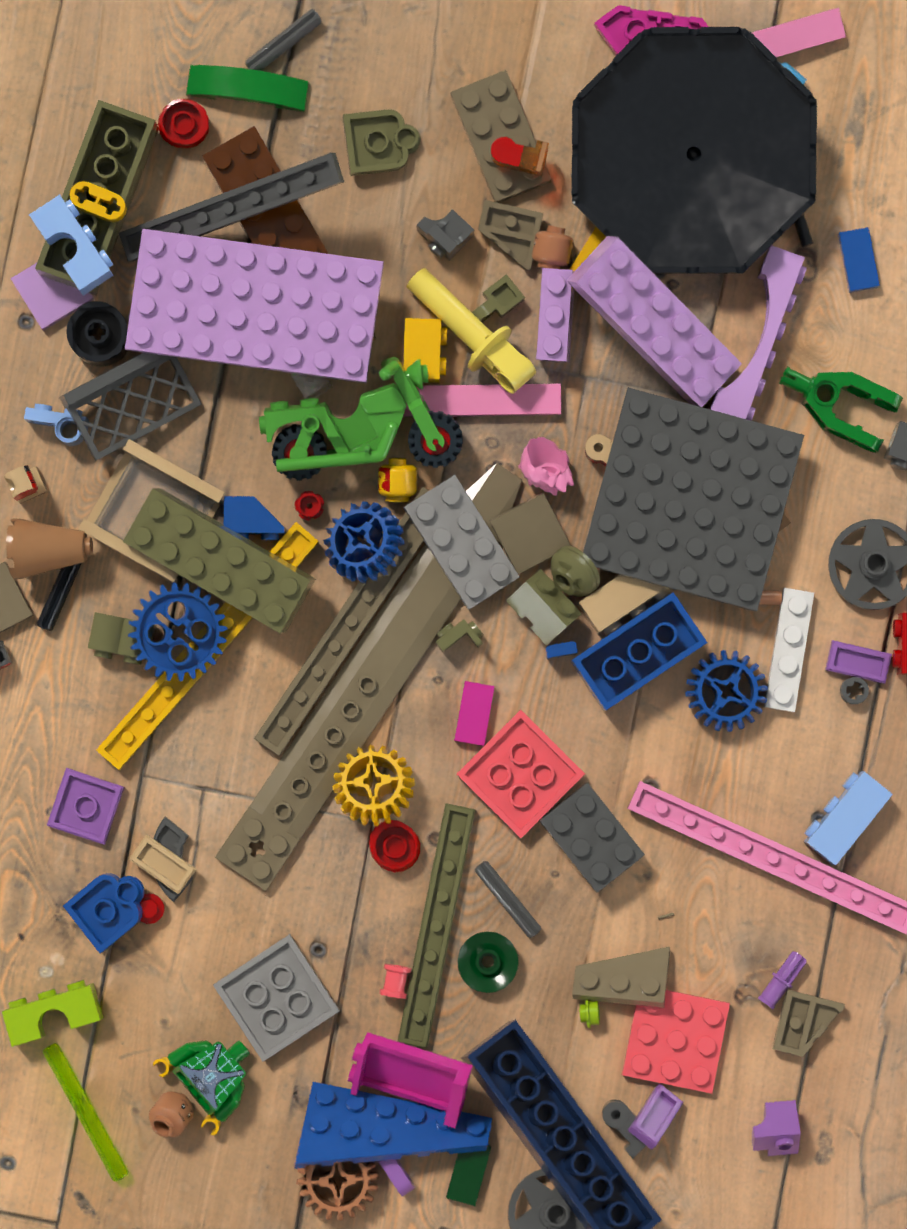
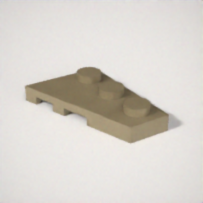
[572,946,670,1008]

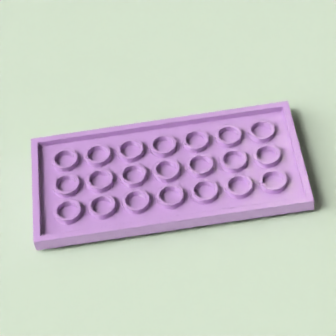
[125,229,384,383]

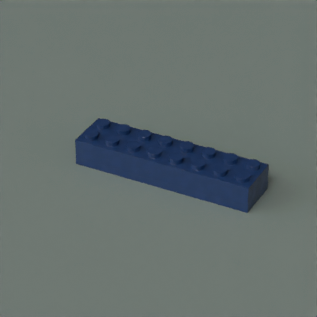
[461,1019,662,1229]

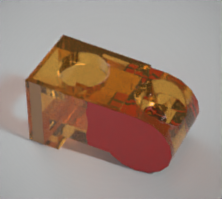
[491,137,549,177]

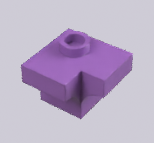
[752,1100,801,1156]

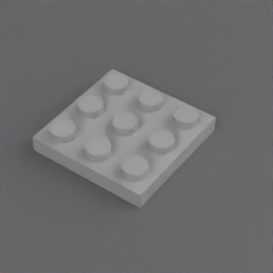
[213,934,340,1062]

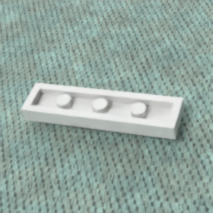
[764,588,814,712]

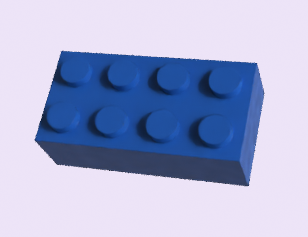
[571,592,707,711]

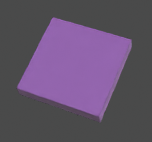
[47,768,125,845]

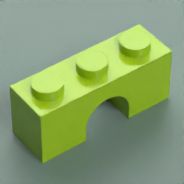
[1,980,104,1047]

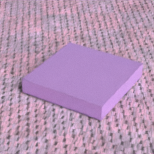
[11,263,94,331]

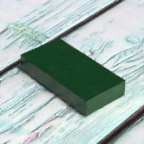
[446,1145,492,1206]

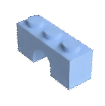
[29,194,114,296]

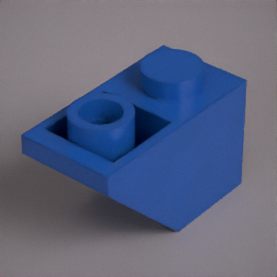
[224,496,286,540]

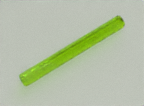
[43,1043,128,1182]

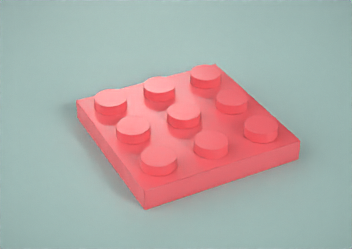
[457,710,585,838]
[622,990,730,1094]

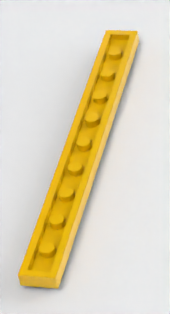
[96,522,319,770]

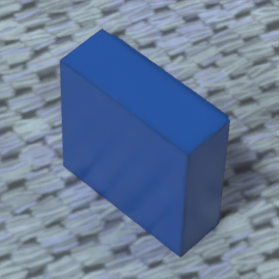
[545,641,578,659]

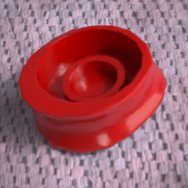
[158,99,209,148]
[369,820,421,873]

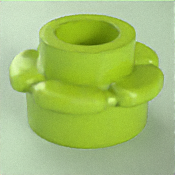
[580,1000,600,1028]

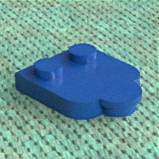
[63,873,144,954]

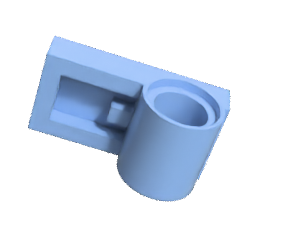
[24,404,89,446]

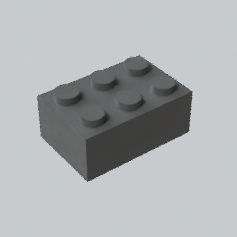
[539,783,645,893]

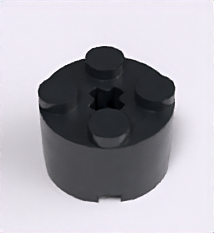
[66,301,128,367]

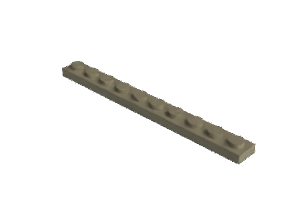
[254,487,429,756]

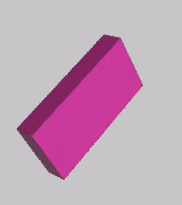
[454,681,495,746]

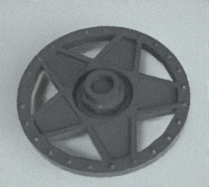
[828,519,907,610]
[508,1169,585,1229]

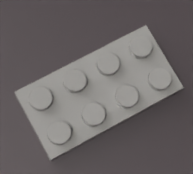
[403,475,519,610]

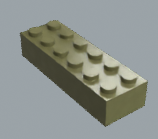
[35,100,159,295]
[123,488,316,634]

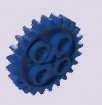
[127,582,228,681]

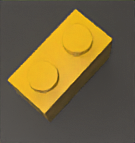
[403,318,447,383]

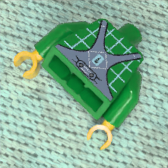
[153,1040,249,1135]

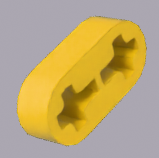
[70,181,127,223]

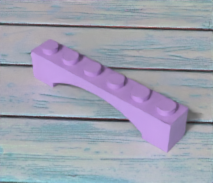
[710,246,807,420]

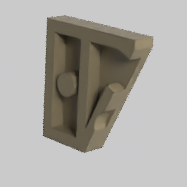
[478,200,543,270]
[772,989,845,1057]

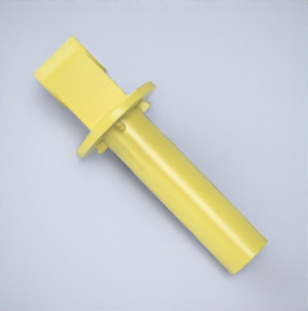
[407,268,536,394]

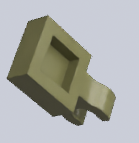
[472,274,525,323]

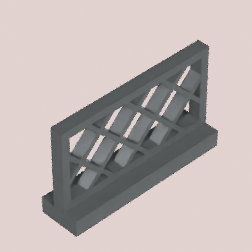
[59,353,202,461]

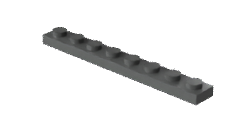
[119,153,345,262]

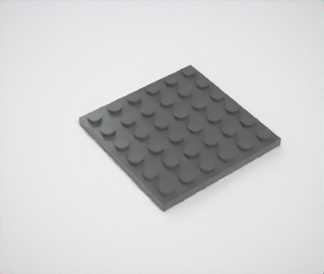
[583,387,804,612]

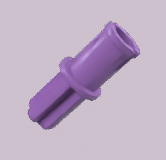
[758,951,807,1009]

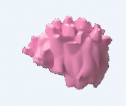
[518,436,574,495]

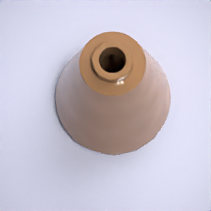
[6,518,93,579]

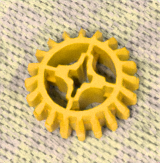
[332,744,415,827]

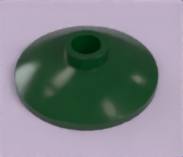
[457,931,518,993]

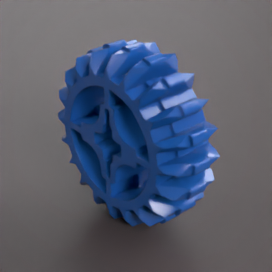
[323,501,405,583]
[685,650,768,732]

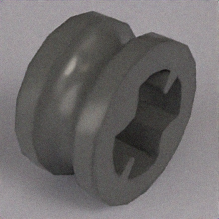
[840,677,869,704]

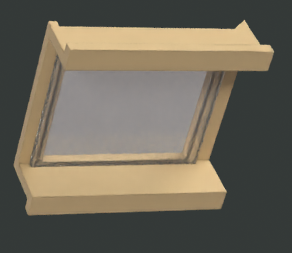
[78,439,225,582]

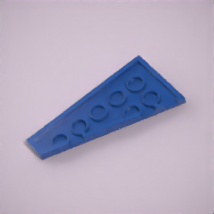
[294,1082,492,1169]

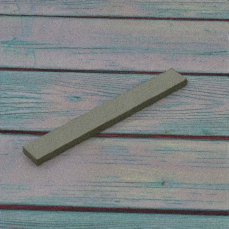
[397,803,475,1049]

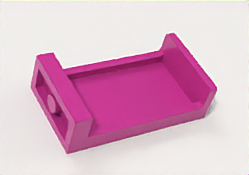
[348,1032,473,1128]

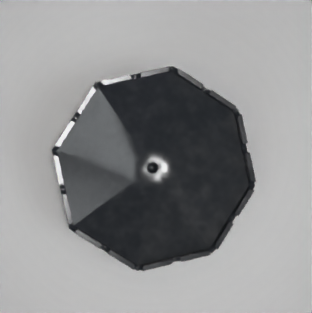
[571,27,817,274]

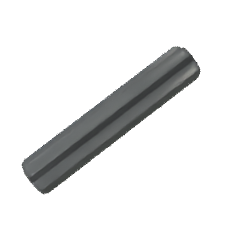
[245,9,322,71]
[475,861,541,938]

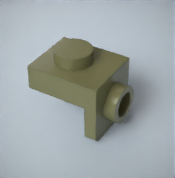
[436,619,484,652]

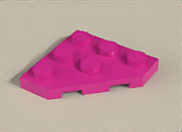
[594,5,709,55]

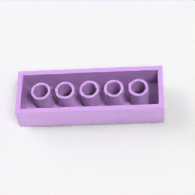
[566,236,742,407]

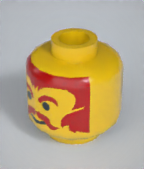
[378,458,417,502]

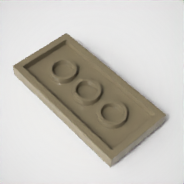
[450,70,551,203]

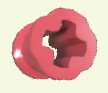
[379,964,412,999]

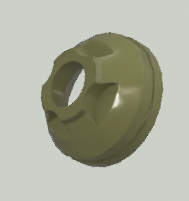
[551,546,600,597]

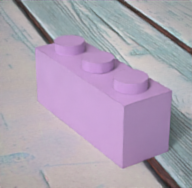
[536,268,574,362]

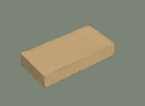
[129,834,197,894]

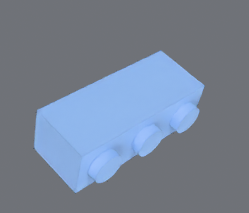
[804,771,893,866]

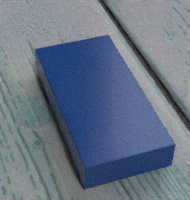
[838,227,880,293]

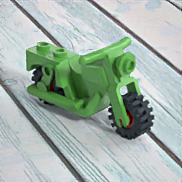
[259,357,463,481]

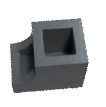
[417,209,474,261]

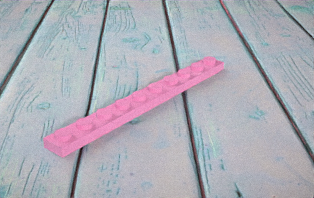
[627,781,907,934]

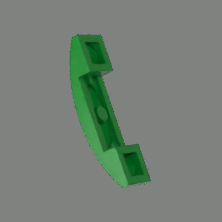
[186,65,309,112]

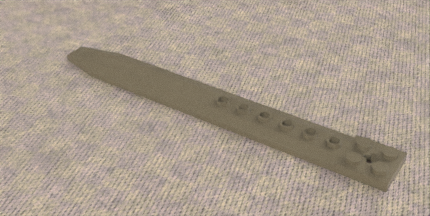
[215,463,522,891]

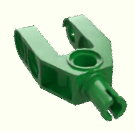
[779,366,903,453]

